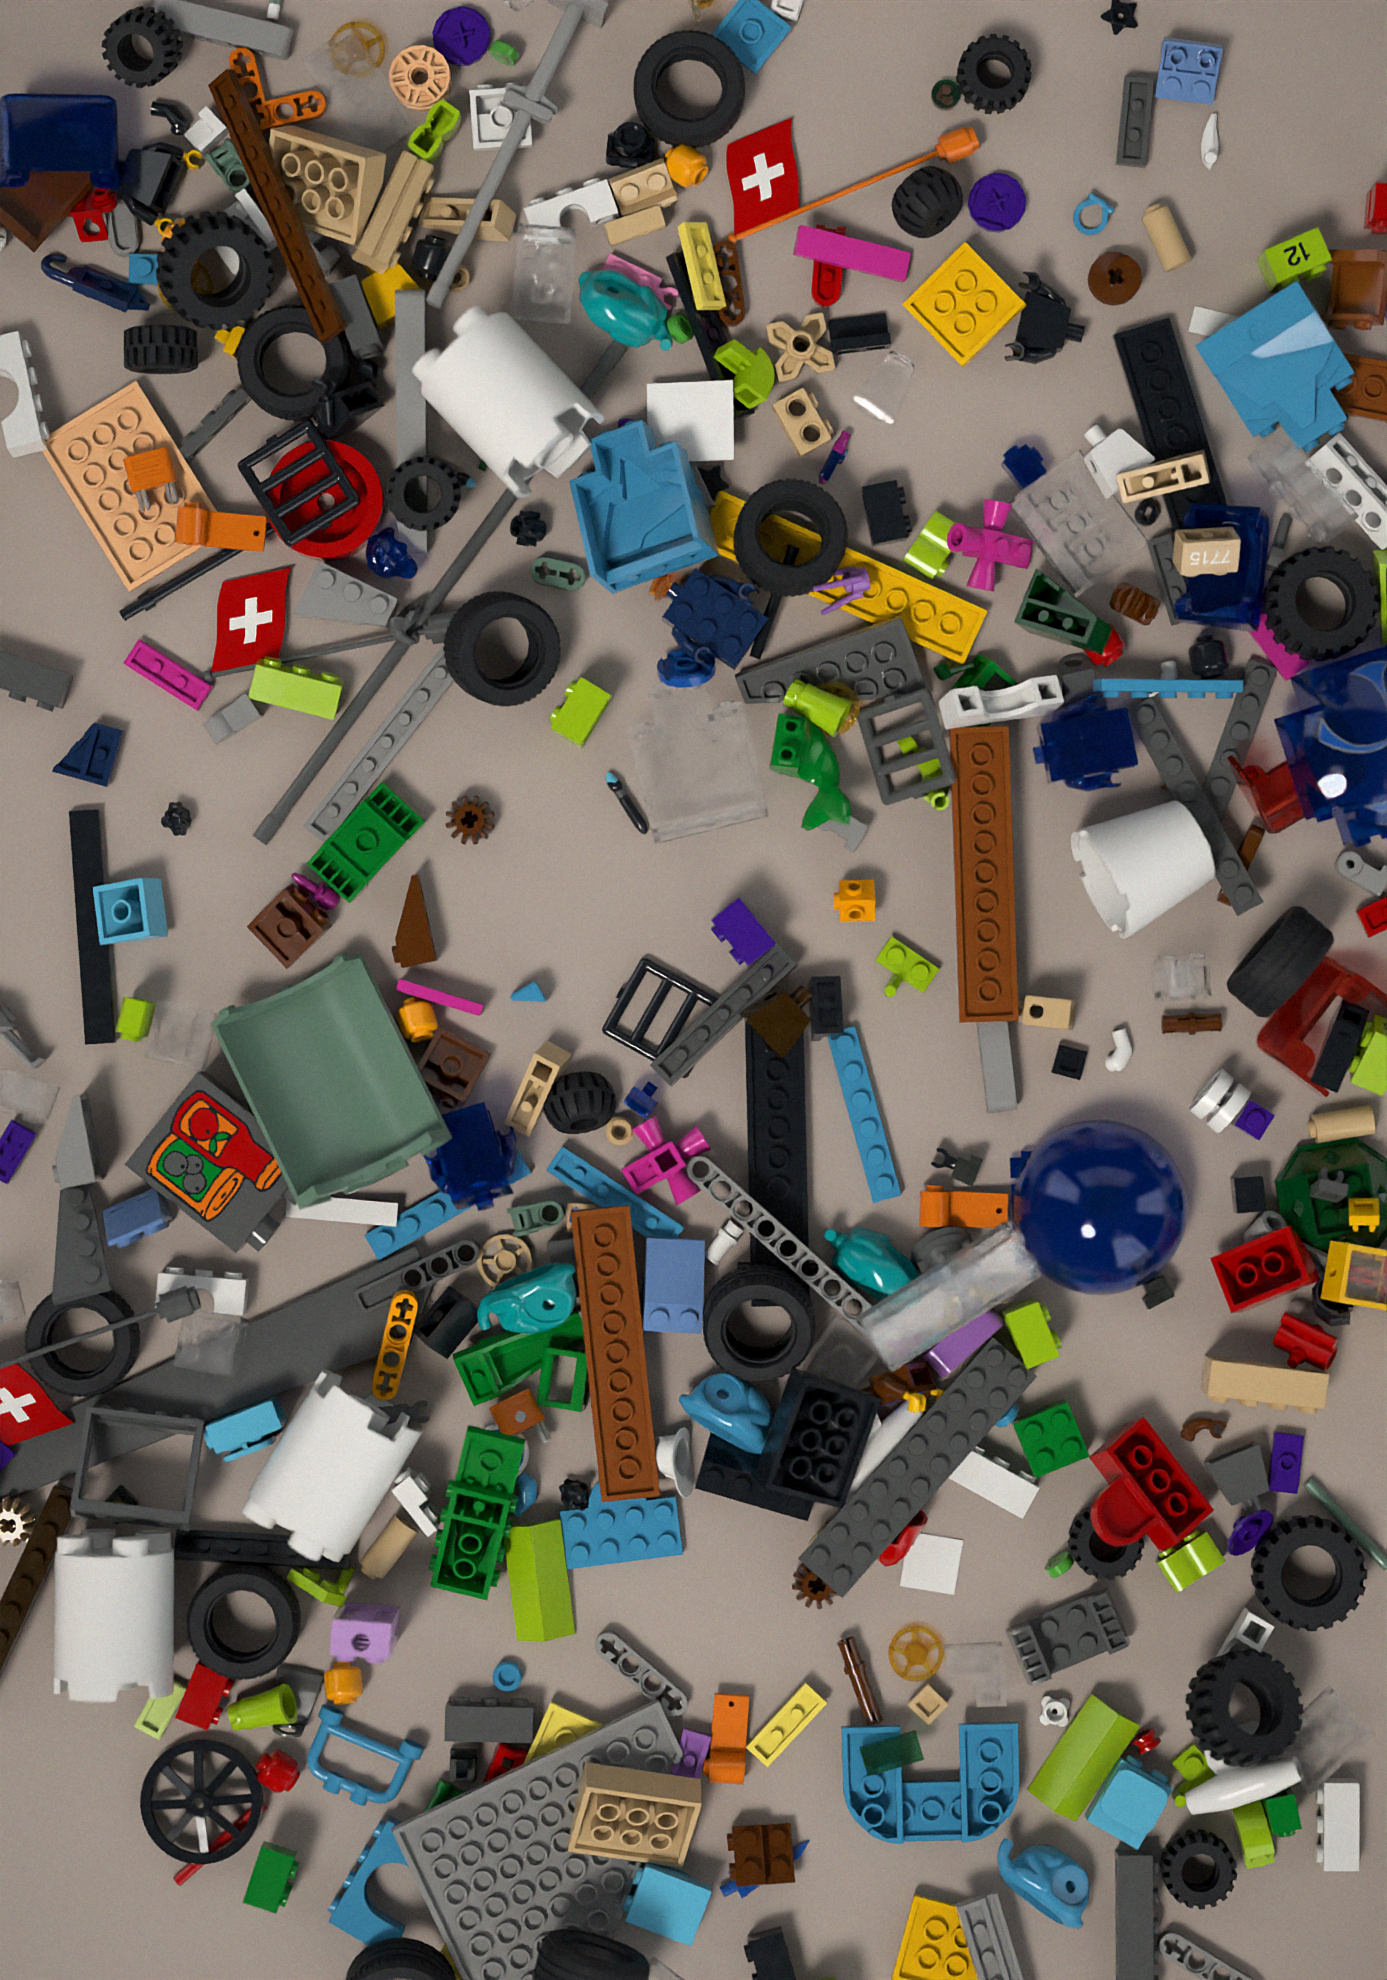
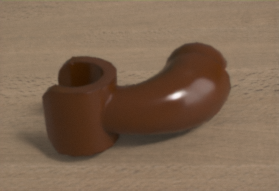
[1180,1417,1226,1442]

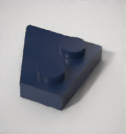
[52,723,124,787]

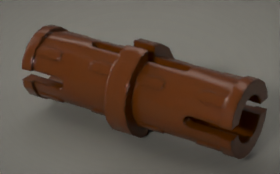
[1161,1012,1222,1035]

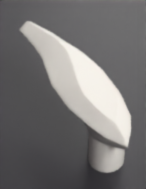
[1201,114,1219,170]

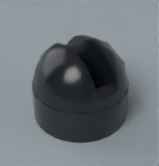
[1134,502,1158,527]

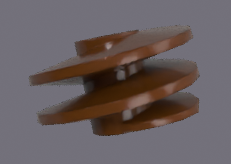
[1088,252,1142,306]

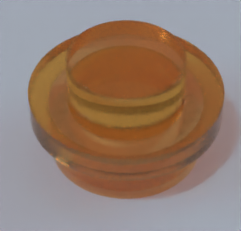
[649,574,673,602]

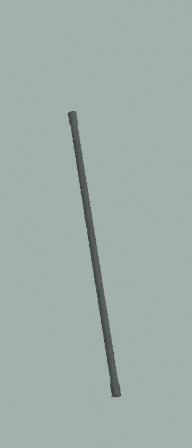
[253,339,628,846]

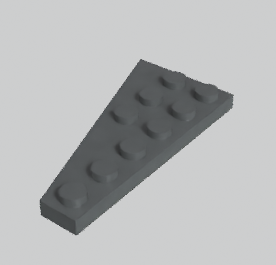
[735,615,927,704]

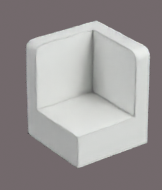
[185,106,229,157]

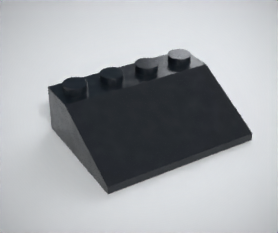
[753,1368,882,1509]

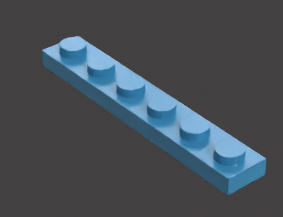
[827,1026,901,1203]
[364,1148,531,1260]

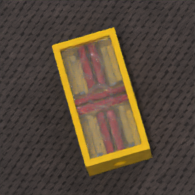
[1321,1241,1387,1310]

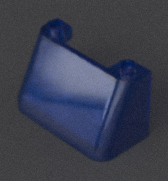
[0,93,119,189]
[1175,503,1270,632]

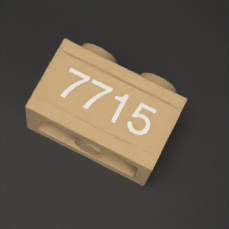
[1173,527,1241,577]

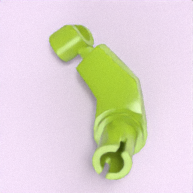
[897,736,950,811]

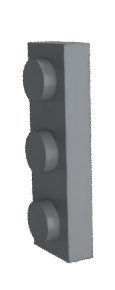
[1115,75,1154,168]
[179,387,252,462]
[1147,533,1201,626]

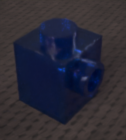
[1001,444,1047,493]

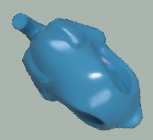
[679,1373,773,1454]
[997,1838,1089,1929]

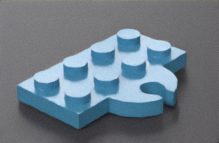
[559,1481,683,1570]

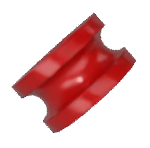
[1131,1728,1161,1755]

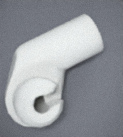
[1105,1028,1132,1072]

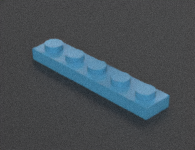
[1093,679,1243,699]
[546,1146,684,1238]

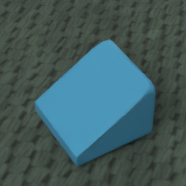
[510,982,547,1002]

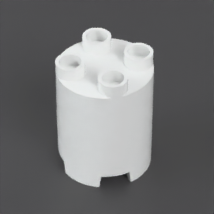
[412,306,604,498]
[241,1370,423,1562]
[54,1528,174,1702]

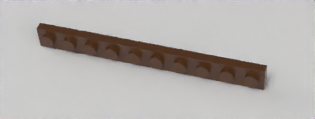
[208,69,347,342]

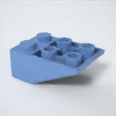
[103,1188,174,1248]

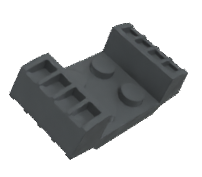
[1005,1587,1130,1686]

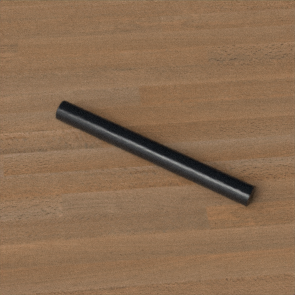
[749,545,799,659]

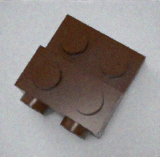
[247,884,332,969]
[417,1026,491,1110]
[727,1823,795,1887]

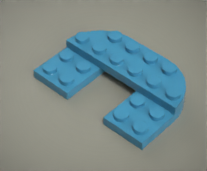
[841,1722,1019,1844]

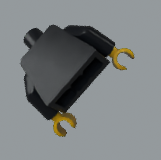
[110,141,202,235]

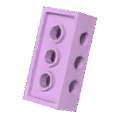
[330,1602,400,1664]

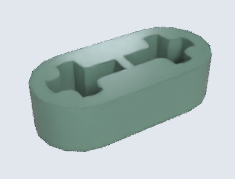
[531,557,585,591]

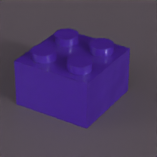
[710,898,776,966]

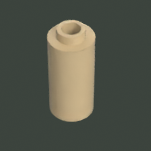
[1142,203,1192,272]
[1307,1105,1376,1143]
[360,1514,418,1580]

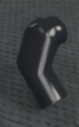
[151,101,188,136]

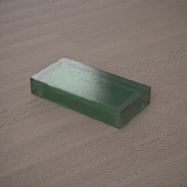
[859,1730,924,1777]

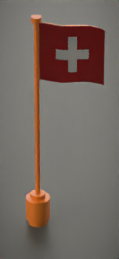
[726,118,980,245]

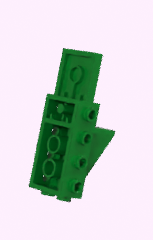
[428,1425,526,1600]

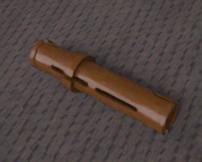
[837,1636,883,1725]

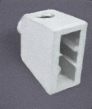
[1084,424,1155,500]

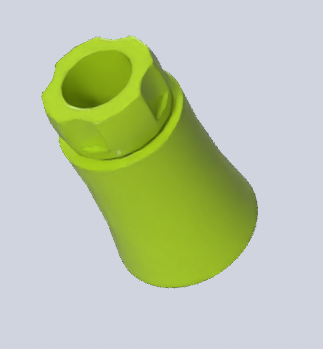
[783,679,853,737]
[227,1683,297,1731]

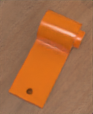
[175,502,267,552]
[919,1185,1009,1229]
[703,1693,749,1785]

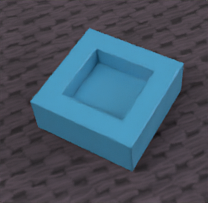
[128,254,160,286]

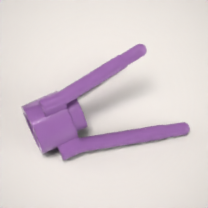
[813,566,870,615]

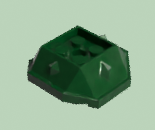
[1274,1137,1387,1254]

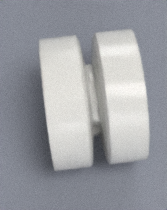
[1189,1069,1251,1133]

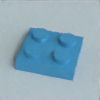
[712,0,792,75]

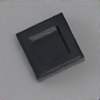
[1051,1044,1087,1080]

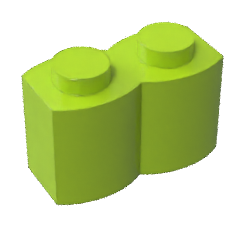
[408,99,462,164]
[903,510,957,580]
[115,996,156,1042]
[1155,1529,1225,1593]

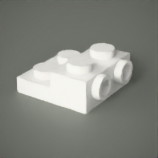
[469,82,533,151]
[391,1466,441,1537]

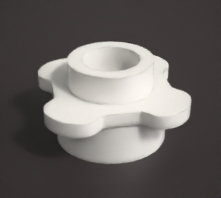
[1039,1696,1070,1727]

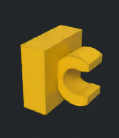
[214,326,246,360]
[1349,1198,1379,1232]

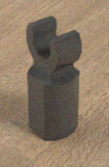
[378,1400,430,1426]

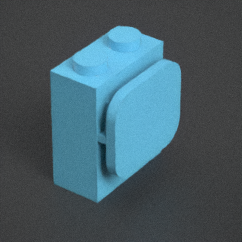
[203,1395,288,1463]
[1084,1755,1173,1850]
[622,1863,712,1946]

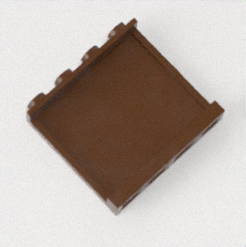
[0,94,104,253]

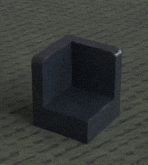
[1230,1176,1266,1214]

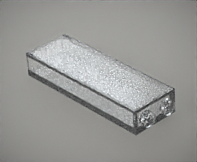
[857,1222,1039,1373]

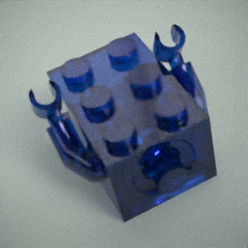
[1032,694,1138,792]
[424,1102,517,1211]

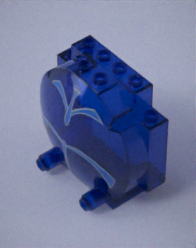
[1274,645,1387,848]

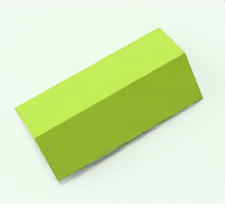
[503,1519,575,1642]
[1027,1693,1141,1822]

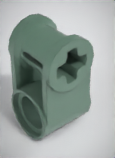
[204,138,253,195]
[507,1199,565,1237]

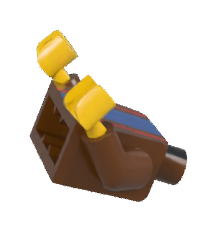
[861,1361,946,1413]

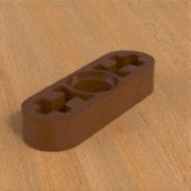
[713,241,745,327]
[1217,823,1265,906]

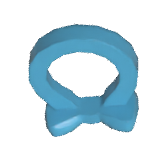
[1073,192,1115,235]

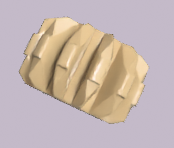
[0,1496,37,1547]

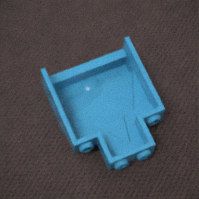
[1195,281,1355,452]
[569,420,719,594]

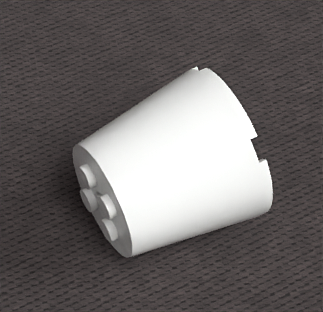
[1071,800,1215,939]

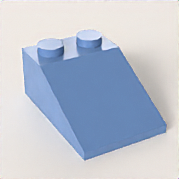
[641,1236,705,1334]

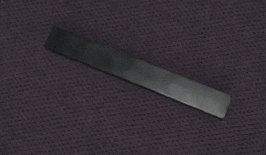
[69,809,116,1045]

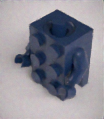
[662,568,768,670]

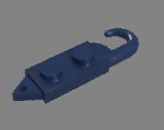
[40,254,150,313]

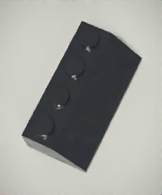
[695,1432,814,1521]

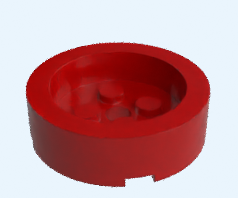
[267,440,385,561]

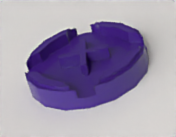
[432,6,491,67]
[968,173,1026,233]

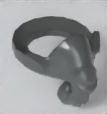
[387,601,421,645]

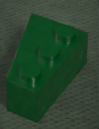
[1014,568,1113,655]

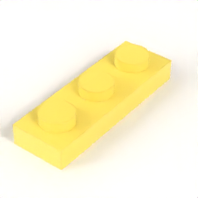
[677,222,726,310]
[746,1681,827,1768]

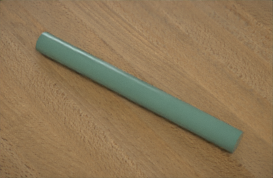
[1303,1478,1387,1570]

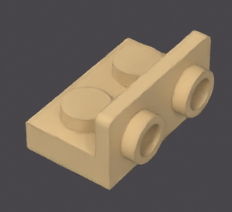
[608,158,679,217]

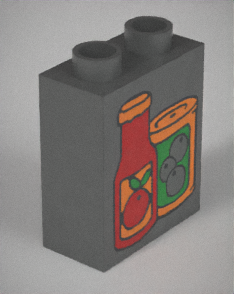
[124,1071,297,1253]

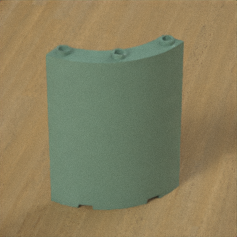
[210,953,452,1209]

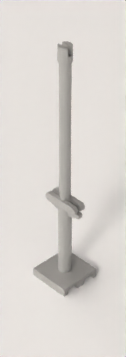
[425,0,609,309]

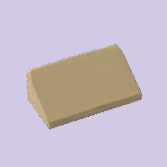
[605,206,666,246]

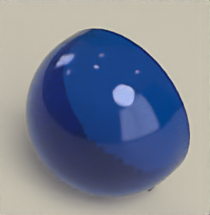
[1010,1119,1188,1296]

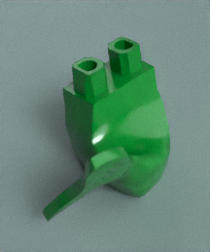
[769,713,851,831]

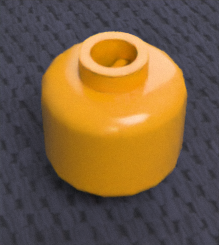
[664,144,708,188]
[396,997,438,1043]
[324,1661,363,1705]

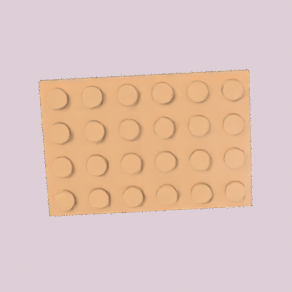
[42,381,217,593]

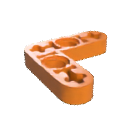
[229,47,327,133]

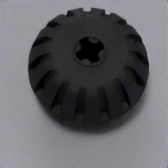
[891,166,963,238]
[543,1071,616,1134]

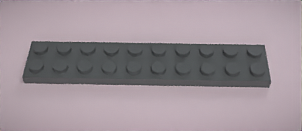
[798,1338,1037,1598]

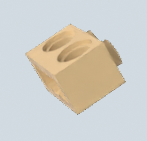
[772,388,834,459]

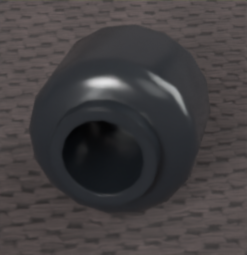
[412,235,452,280]
[1188,635,1229,680]

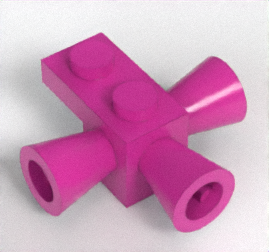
[947,499,1034,592]
[621,1115,711,1205]

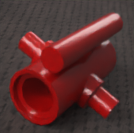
[1272,1312,1338,1372]

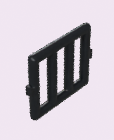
[237,419,361,547]
[602,958,719,1078]

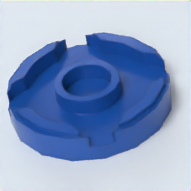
[657,649,716,688]

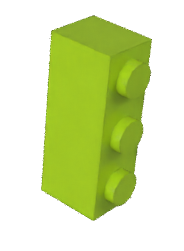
[248,657,345,720]

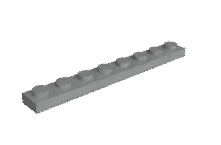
[303,645,454,842]

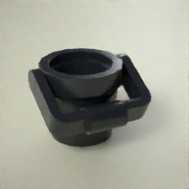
[606,121,655,169]

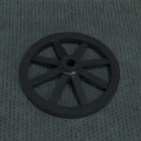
[140,1739,263,1864]

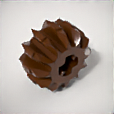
[1109,582,1160,626]
[446,795,495,845]
[792,1563,839,1609]

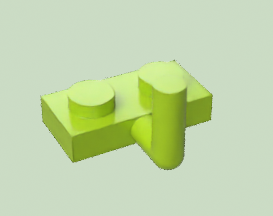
[875,936,940,997]
[286,1566,356,1608]
[1171,1742,1217,1807]

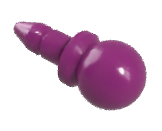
[291,873,340,910]

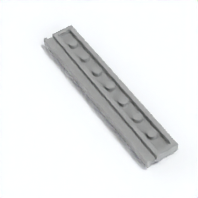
[955,1890,1023,1980]

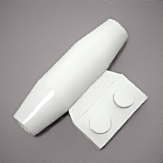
[845,1400,925,1502]
[1185,1720,1303,1815]

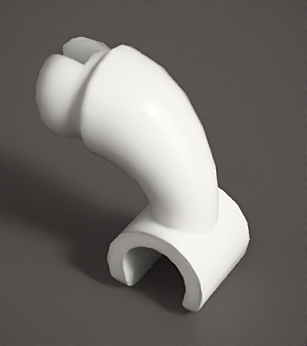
[1145,661,1178,699]

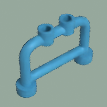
[307,1704,425,1806]

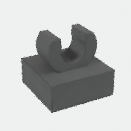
[1309,1167,1348,1203]

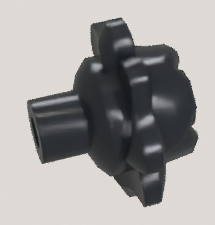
[161,802,192,836]
[559,1479,589,1511]

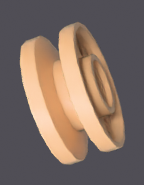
[389,45,452,112]

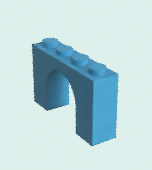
[327,1815,409,1946]

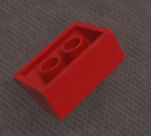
[1210,1226,1320,1313]

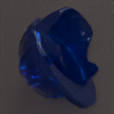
[366,527,418,579]

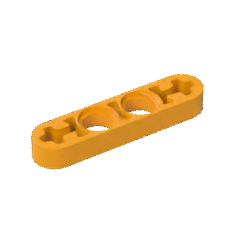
[372,1290,418,1401]

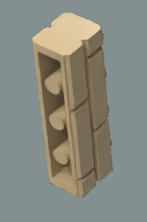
[352,151,435,274]

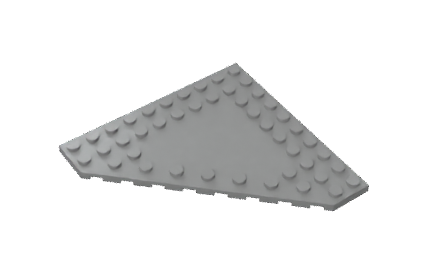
[391,1699,683,1980]

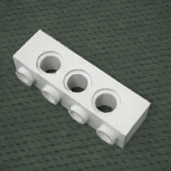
[1305,433,1387,550]

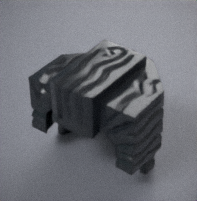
[1312,1273,1354,1327]

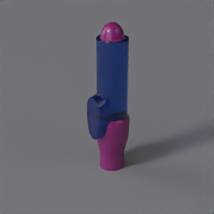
[818,431,851,484]

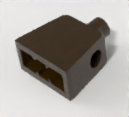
[739,985,813,1058]

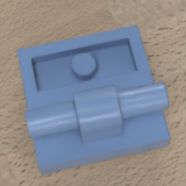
[1154,37,1223,105]

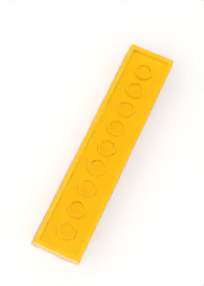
[709,491,987,664]

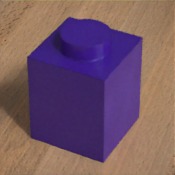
[1230,1100,1275,1140]

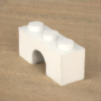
[524,178,619,247]
[155,1267,249,1315]

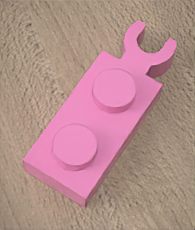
[602,253,679,311]

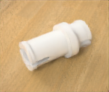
[705,1219,744,1265]

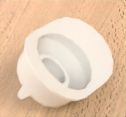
[654,1427,694,1498]

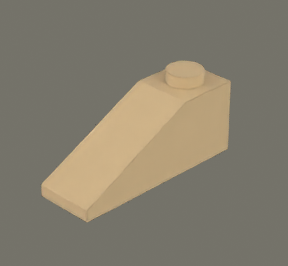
[418,197,516,241]
[1116,450,1211,503]
[504,1041,572,1137]

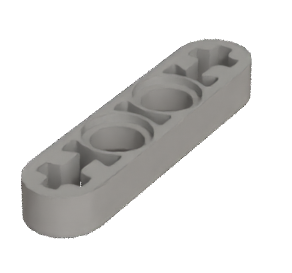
[595,1631,688,1716]
[1157,1930,1254,1980]

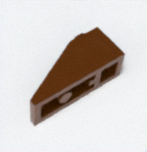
[392,874,437,968]

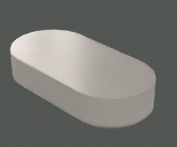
[105,198,140,258]

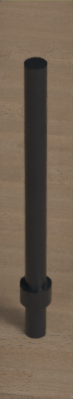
[119,522,275,621]

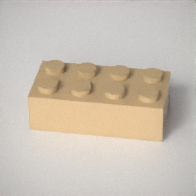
[1200,1355,1329,1414]

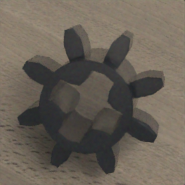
[510,510,547,547]

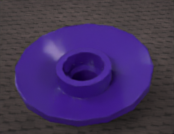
[1226,1509,1274,1556]

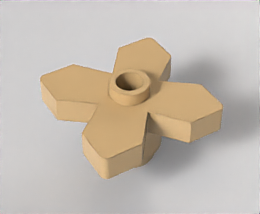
[766,313,835,383]

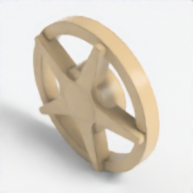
[477,1234,532,1287]

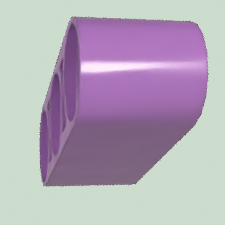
[923,1302,1005,1378]

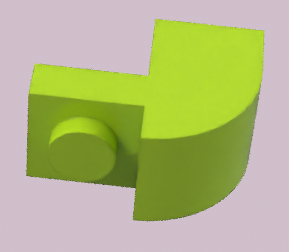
[714,339,775,409]
[1232,1800,1275,1870]

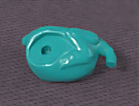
[578,269,673,351]
[824,1227,921,1306]
[477,1262,576,1334]

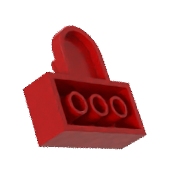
[1089,1416,1214,1551]

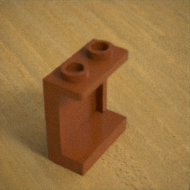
[1319,249,1387,330]

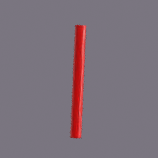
[173,1802,268,1886]

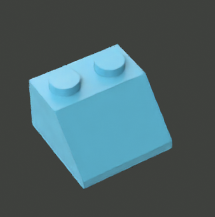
[93,878,168,945]

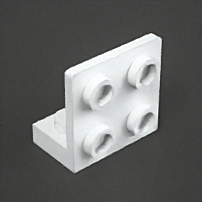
[215,189,278,275]

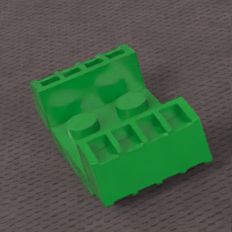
[306,782,425,903]

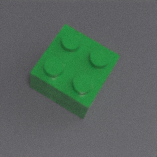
[1012,1399,1090,1479]

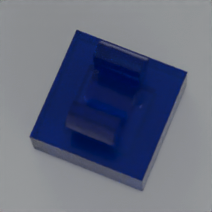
[623,1081,658,1119]

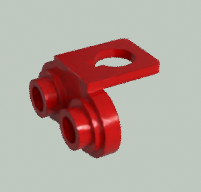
[67,186,119,243]

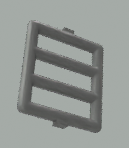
[857,688,956,805]

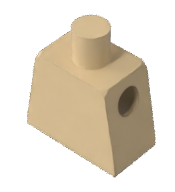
[1018,995,1076,1030]

